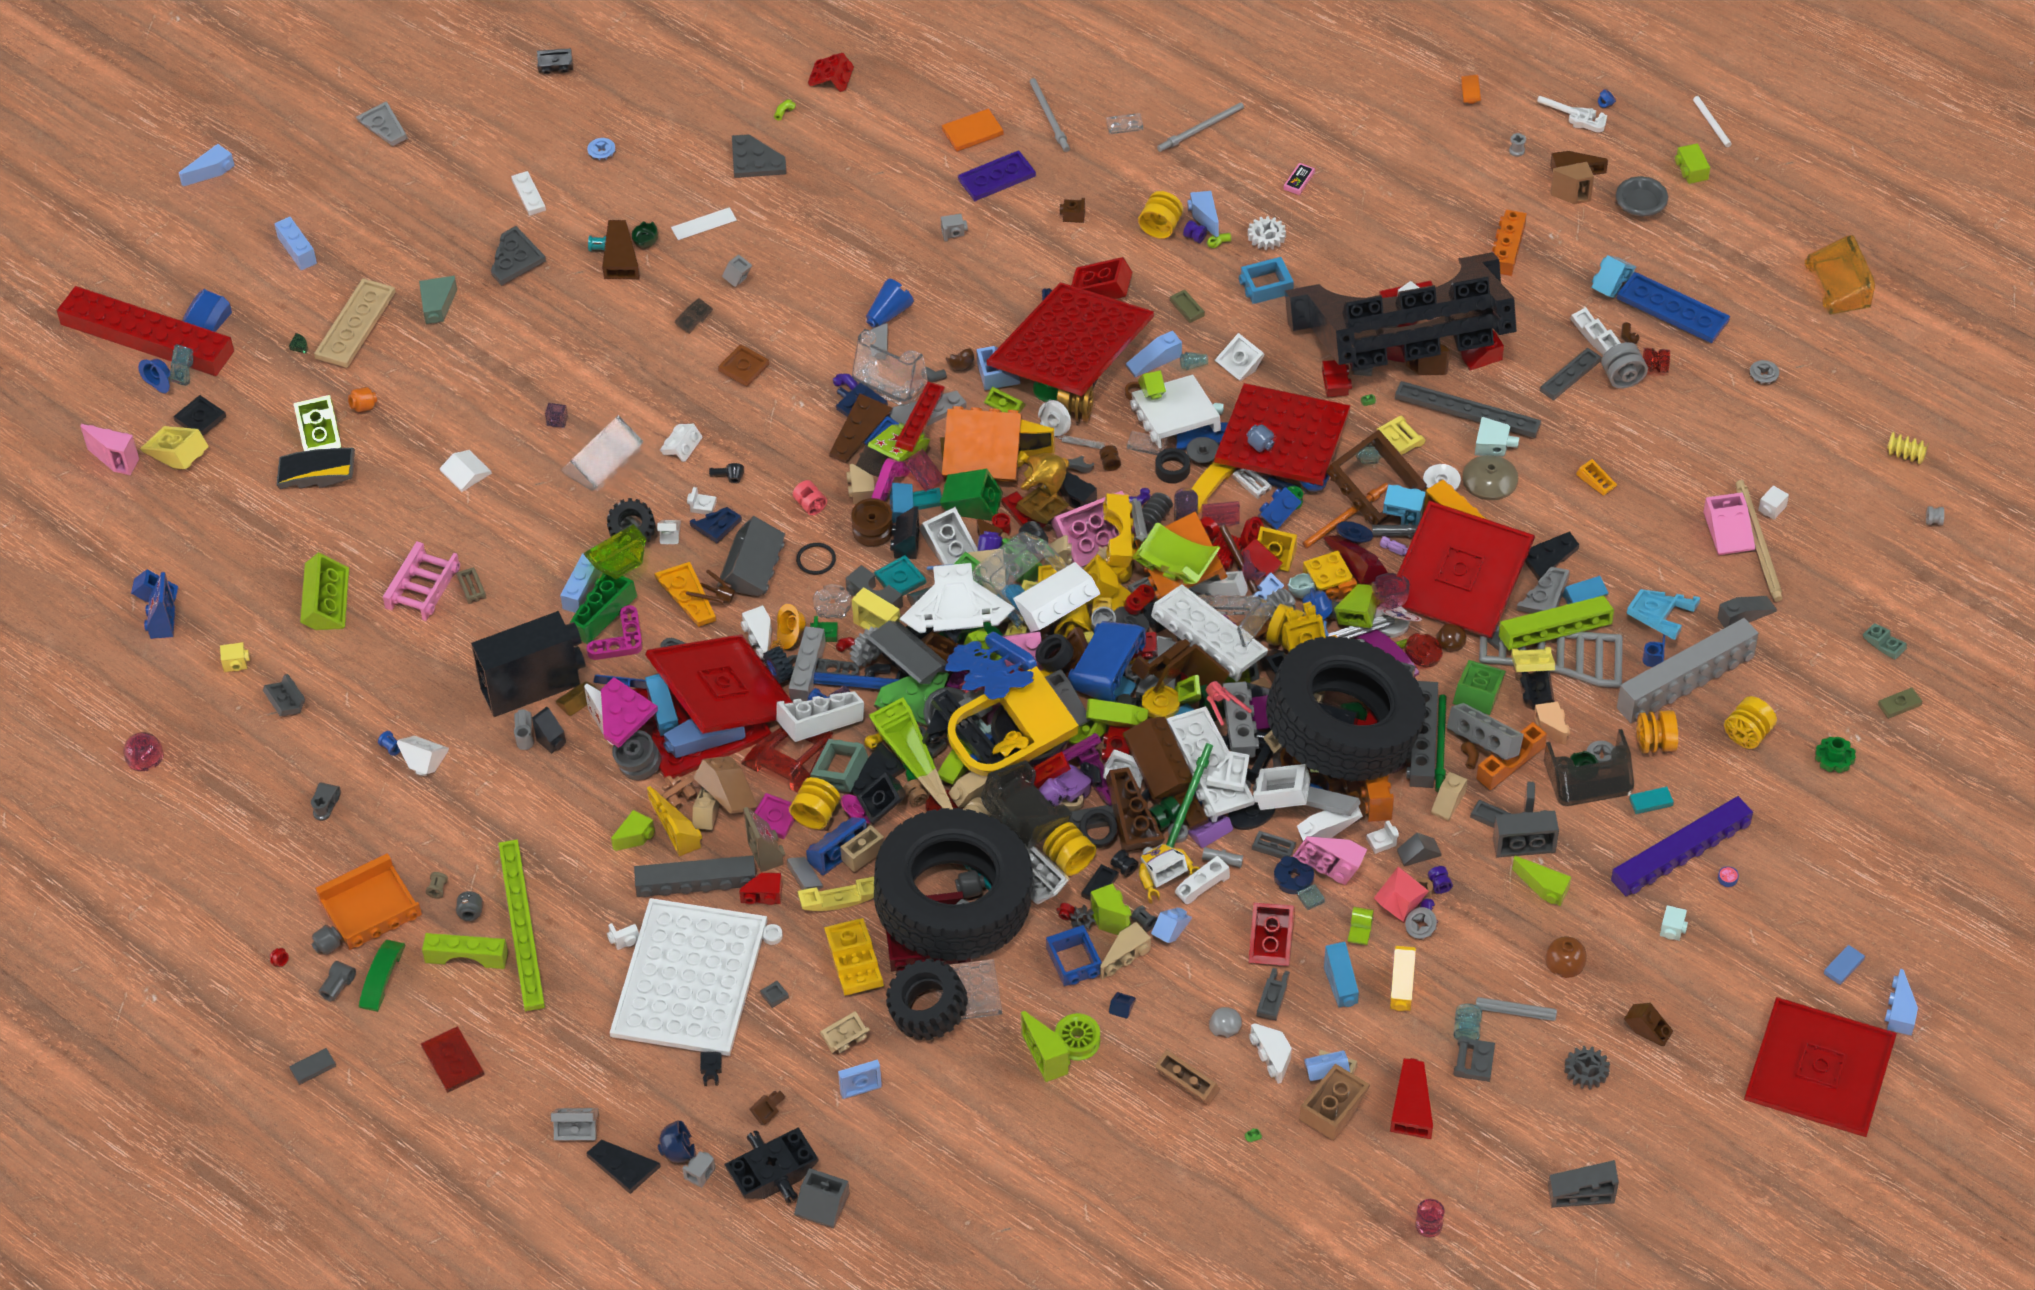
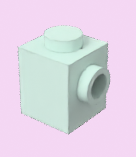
[1660,905,1688,941]

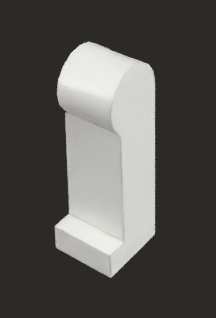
[1175,856,1230,904]

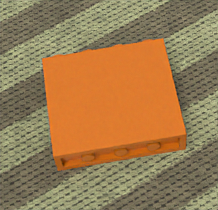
[942,406,1023,482]
[1134,511,1228,600]
[315,853,422,950]

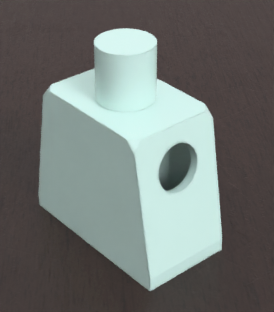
[1475,417,1519,457]

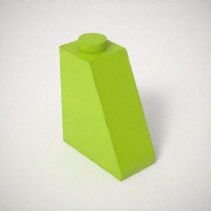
[1334,584,1378,628]

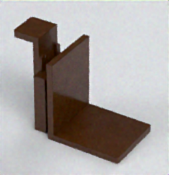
[1131,639,1230,693]

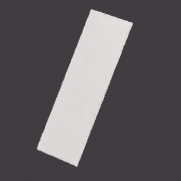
[671,207,737,240]

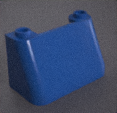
[1068,621,1146,702]

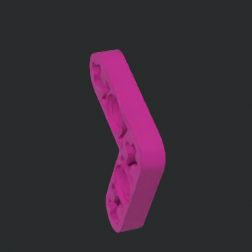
[871,458,913,502]
[586,605,642,660]

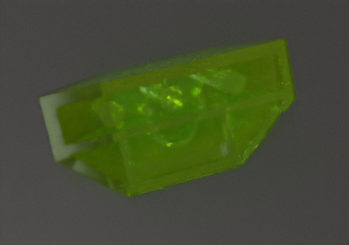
[584,524,646,579]

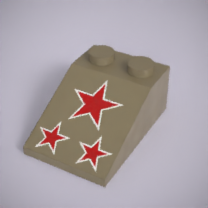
[743,807,785,872]

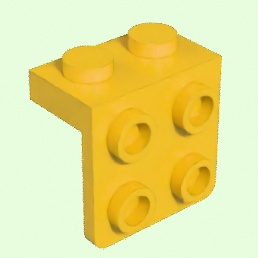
[1303,550,1352,591]

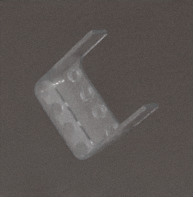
[973,531,1068,629]
[1176,594,1275,647]

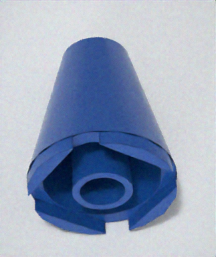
[866,278,914,328]

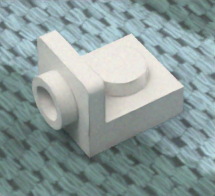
[687,487,717,515]
[1366,820,1399,854]

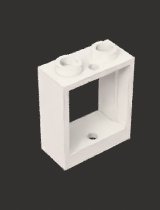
[1253,764,1311,810]

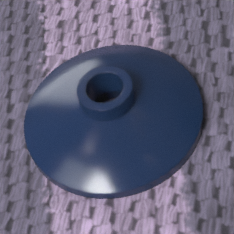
[1336,522,1373,543]

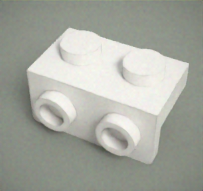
[660,423,702,462]
[1103,749,1143,789]

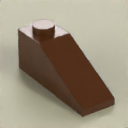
[1550,151,1608,175]

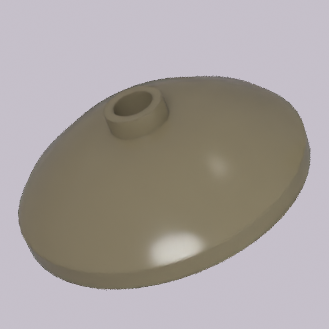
[1462,455,1518,500]

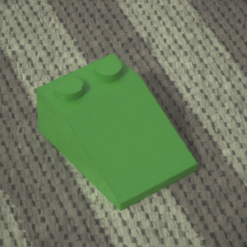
[1452,660,1506,715]

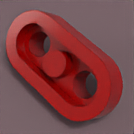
[1240,516,1264,548]
[1124,584,1155,615]

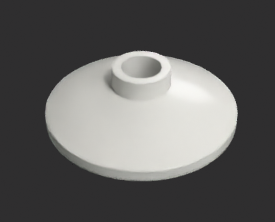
[1423,464,1461,490]

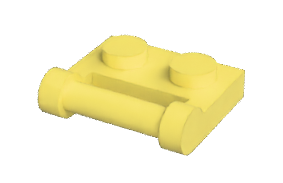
[1377,416,1426,455]
[1511,647,1555,672]

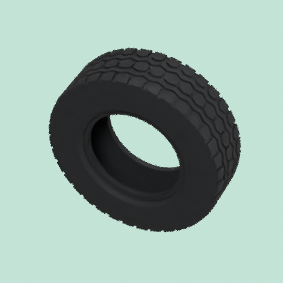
[1266,636,1426,781]
[874,808,1033,961]

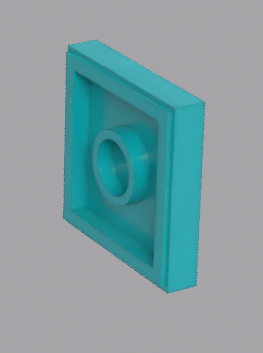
[874,555,926,596]

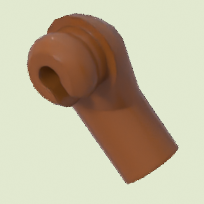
[1461,741,1479,769]

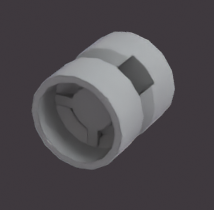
[1091,607,1116,632]

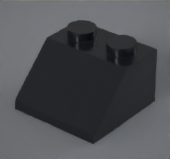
[890,506,920,559]

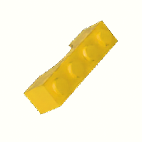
[1103,493,1135,567]

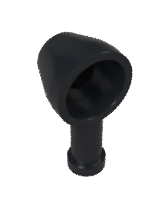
[709,463,745,483]

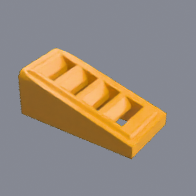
[1576,459,1617,496]

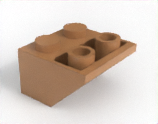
[1550,162,1594,204]

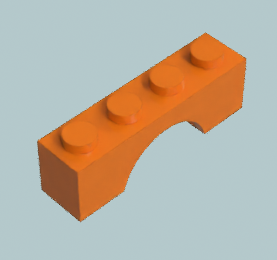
[1476,722,1547,791]

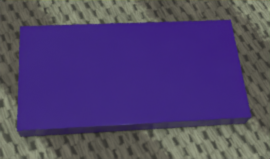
[958,150,1036,202]

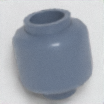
[1247,424,1275,452]

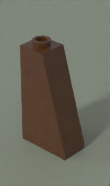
[602,220,640,280]

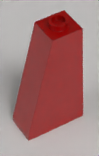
[1390,1058,1433,1139]

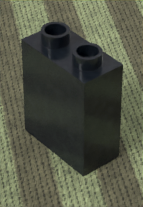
[471,611,586,717]

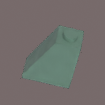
[419,276,457,324]

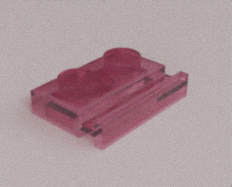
[904,449,944,491]
[1201,501,1240,526]

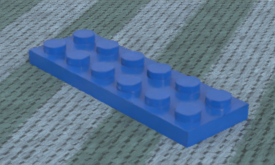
[1617,272,1730,343]

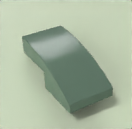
[1863,623,1907,660]

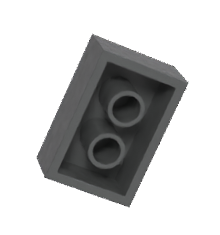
[1493,810,1559,858]

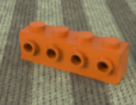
[1492,209,1527,276]

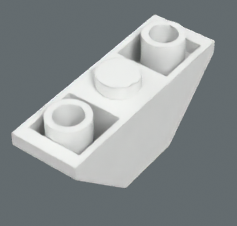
[1249,1023,1292,1084]

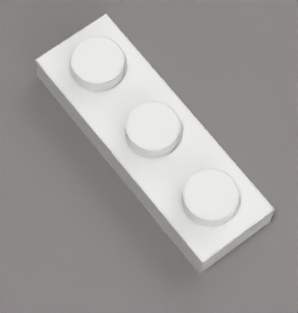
[511,171,546,216]

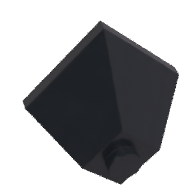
[857,772,906,825]

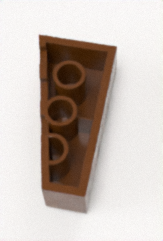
[1106,767,1165,852]

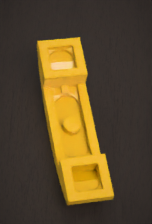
[1182,463,1237,515]

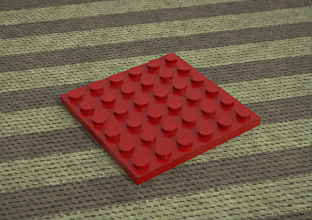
[1214,383,1351,486]

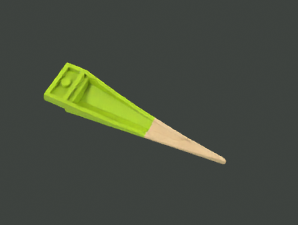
[869,697,953,809]

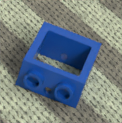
[1046,925,1102,987]

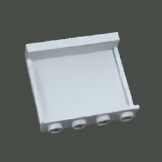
[1130,375,1221,448]

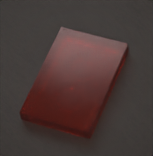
[421,1026,485,1093]

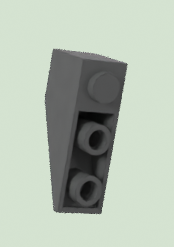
[1045,669,1091,726]

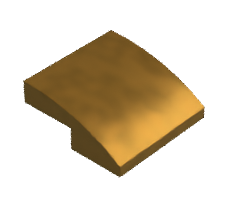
[1015,487,1069,524]

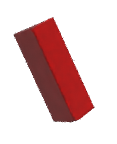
[1240,538,1283,577]

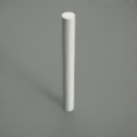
[1693,96,1732,147]

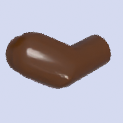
[1621,322,1640,344]

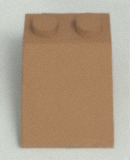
[694,756,758,814]
[1299,1064,1370,1141]

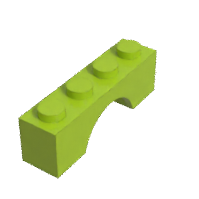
[422,933,508,969]

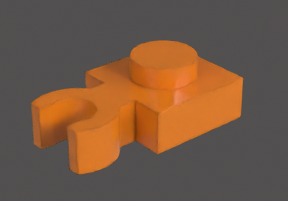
[1325,578,1357,600]

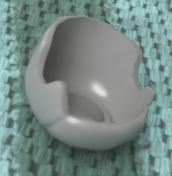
[1209,1007,1242,1038]

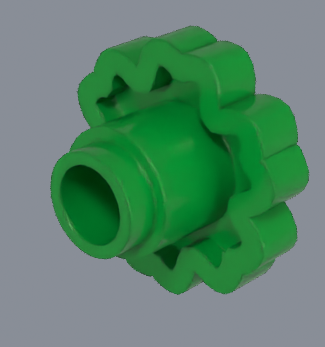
[1815,737,1856,773]

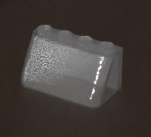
[561,415,644,491]

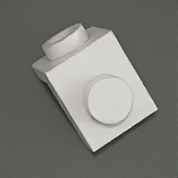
[607,923,639,950]

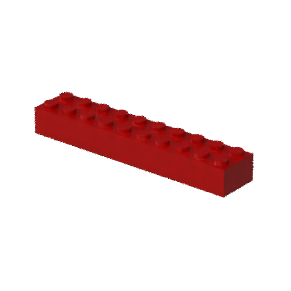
[56,286,234,376]

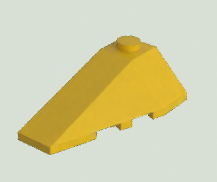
[647,786,702,857]

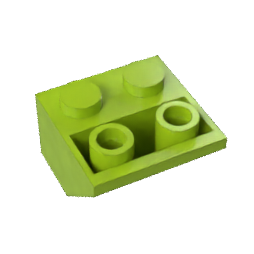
[1091,883,1132,935]

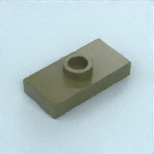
[1878,688,1923,719]

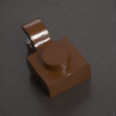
[750,1091,785,1125]

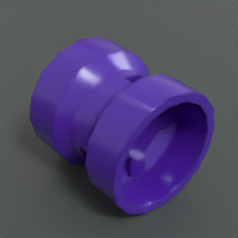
[1183,220,1207,243]
[1428,866,1453,894]

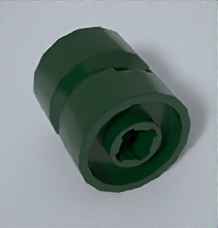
[1149,796,1181,832]

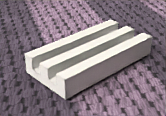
[1233,468,1272,499]

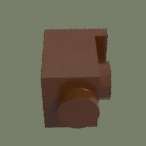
[1060,198,1085,223]

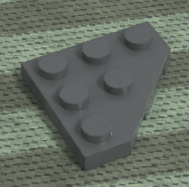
[732,134,786,178]
[491,226,546,286]

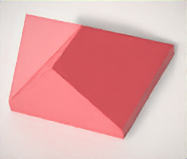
[1374,867,1429,922]

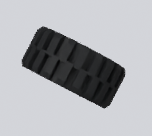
[886,959,968,1040]

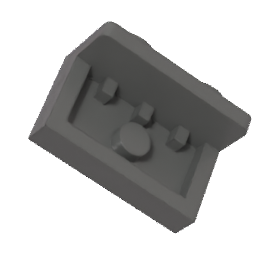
[263,674,305,716]

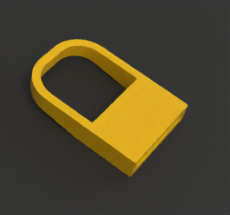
[947,666,1079,777]

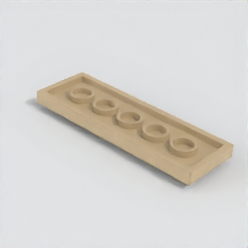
[314,279,396,368]

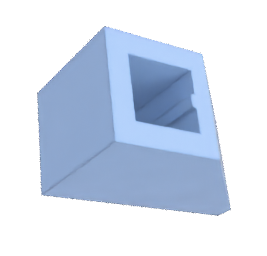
[1151,907,1192,943]

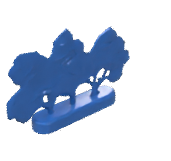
[945,632,1037,699]

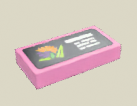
[1284,163,1315,195]

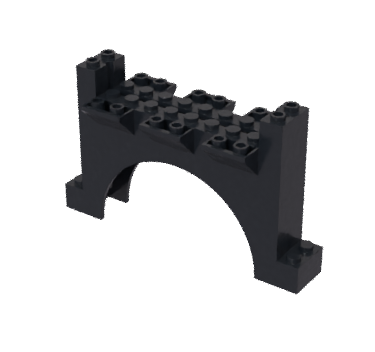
[1285,252,1517,371]

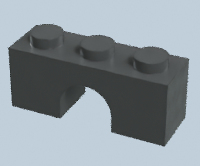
[846,565,903,609]

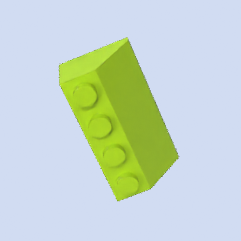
[300,552,349,630]

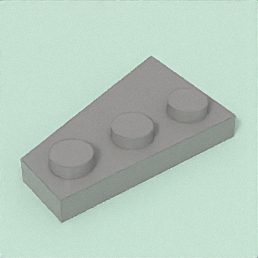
[1517,567,1570,613]

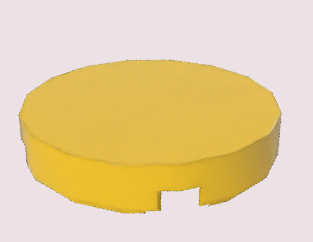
[1142,685,1180,719]

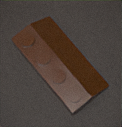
[1123,716,1193,799]

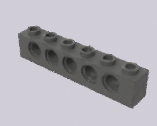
[1406,681,1438,788]

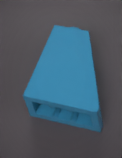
[645,674,678,736]
[1324,941,1359,1008]

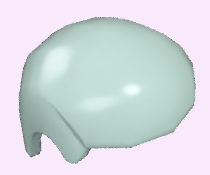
[1287,573,1316,599]

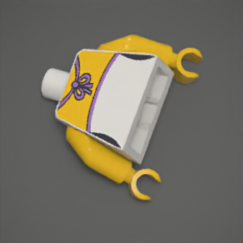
[1139,844,1200,904]

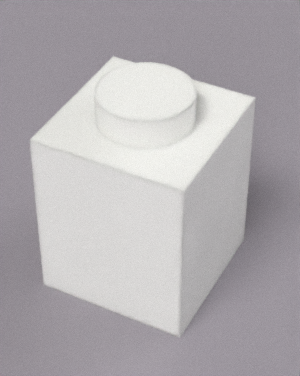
[1758,485,1789,520]

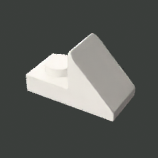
[657,520,681,544]

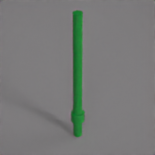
[1434,694,1447,792]
[1166,743,1213,848]

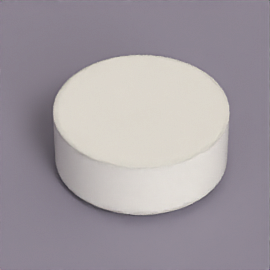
[763,924,783,945]

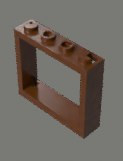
[1326,430,1427,525]

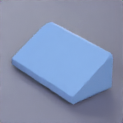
[1304,1050,1350,1081]

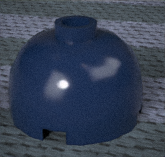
[658,1120,696,1163]

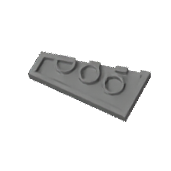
[887,391,967,427]

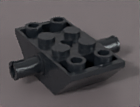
[724,1127,819,1203]

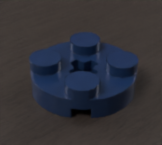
[1274,856,1314,894]

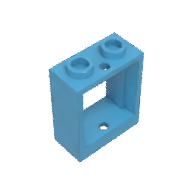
[1239,257,1294,304]

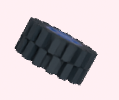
[763,646,793,684]

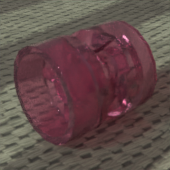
[1415,1199,1445,1238]

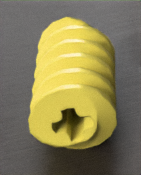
[1887,432,1929,464]

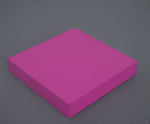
[754,793,795,839]

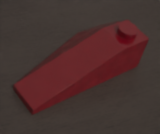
[1324,535,1392,584]

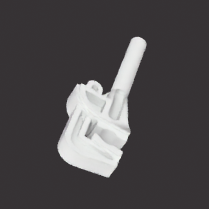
[1537,96,1607,132]

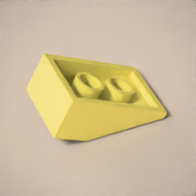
[140,426,209,469]

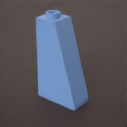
[663,719,745,758]

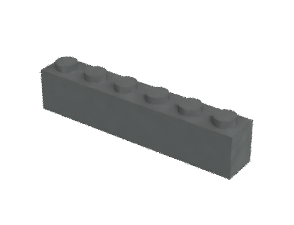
[634,855,756,897]

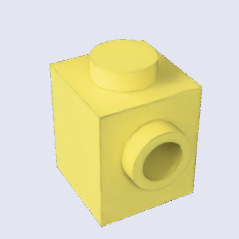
[220,642,250,672]

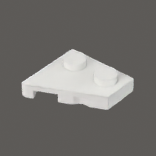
[1206,751,1249,792]

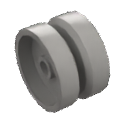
[1601,342,1648,389]

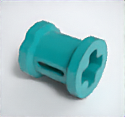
[588,235,606,251]

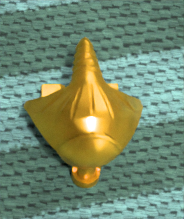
[1020,453,1069,496]

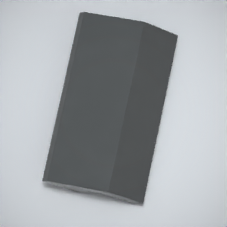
[867,621,949,684]

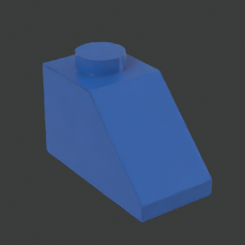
[131,569,178,602]

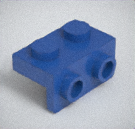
[1258,487,1301,530]

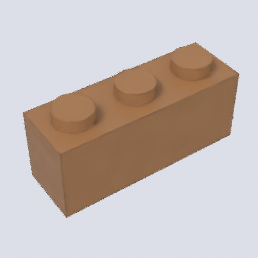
[1154,1050,1220,1106]

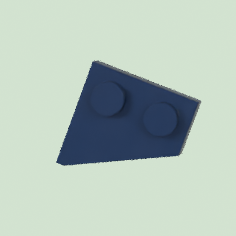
[690,507,742,543]

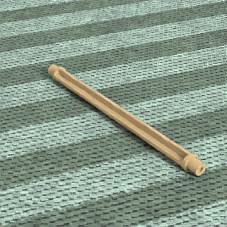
[1736,480,1782,602]

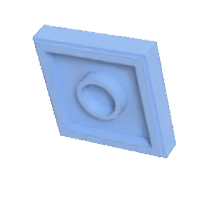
[838,1059,882,1099]

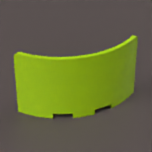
[1132,523,1220,584]

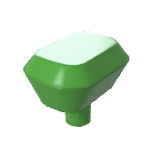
[1361,394,1376,406]
[1245,1128,1262,1142]

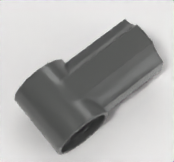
[318,961,356,1002]

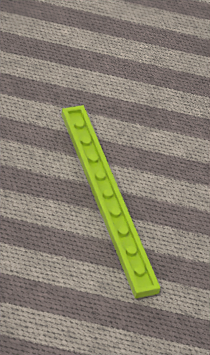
[498,839,545,1012]

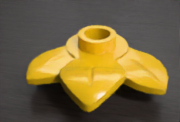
[992,731,1029,757]

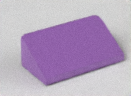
[1188,815,1233,848]

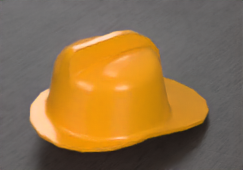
[777,604,806,649]

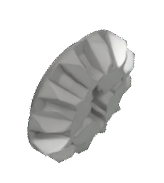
[1750,360,1779,385]
[1586,741,1618,768]
[1405,907,1438,940]

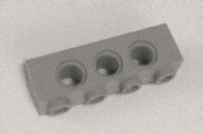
[1223,682,1259,757]
[1447,703,1524,760]

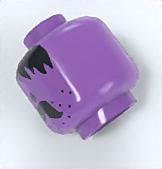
[1038,778,1067,807]

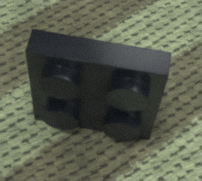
[173,395,226,436]

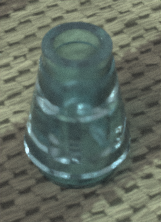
[1180,352,1208,370]

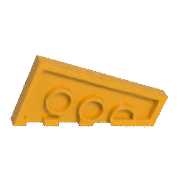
[654,562,716,627]

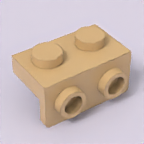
[820,1011,870,1054]

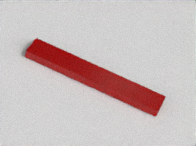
[895,381,945,452]

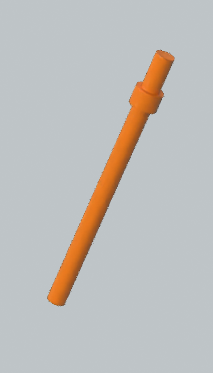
[1303,483,1388,548]

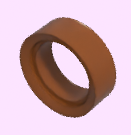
[1125,381,1141,400]

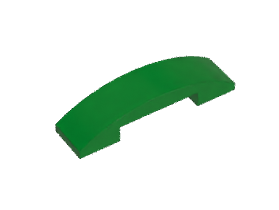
[358,939,406,1012]

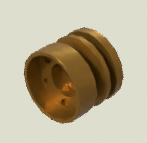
[1057,385,1094,422]

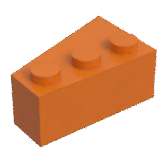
[1359,775,1394,822]

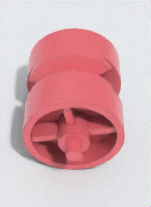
[793,480,827,515]

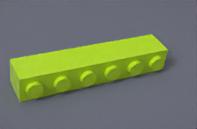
[1498,595,1614,650]

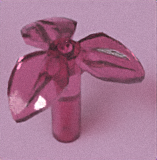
[1242,550,1266,582]

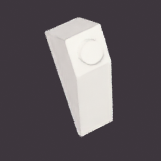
[1188,571,1248,602]
[1297,806,1363,841]

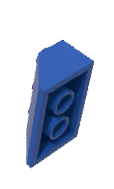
[806,817,867,876]

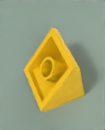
[1257,526,1297,572]

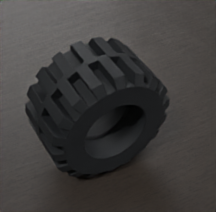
[607,498,655,549]

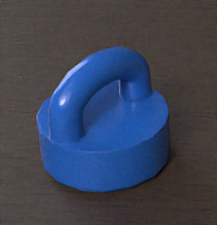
[1598,89,1616,108]

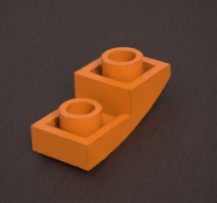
[1461,74,1481,104]

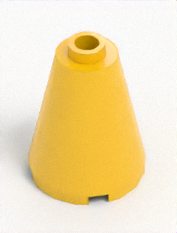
[1054,603,1092,637]

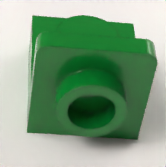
[810,616,838,642]

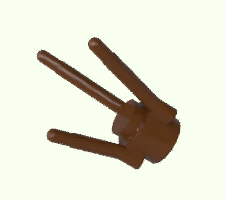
[686,570,735,604]

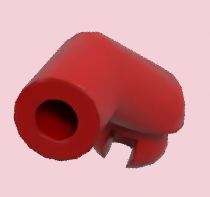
[836,637,855,652]

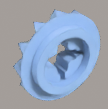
[587,138,615,161]

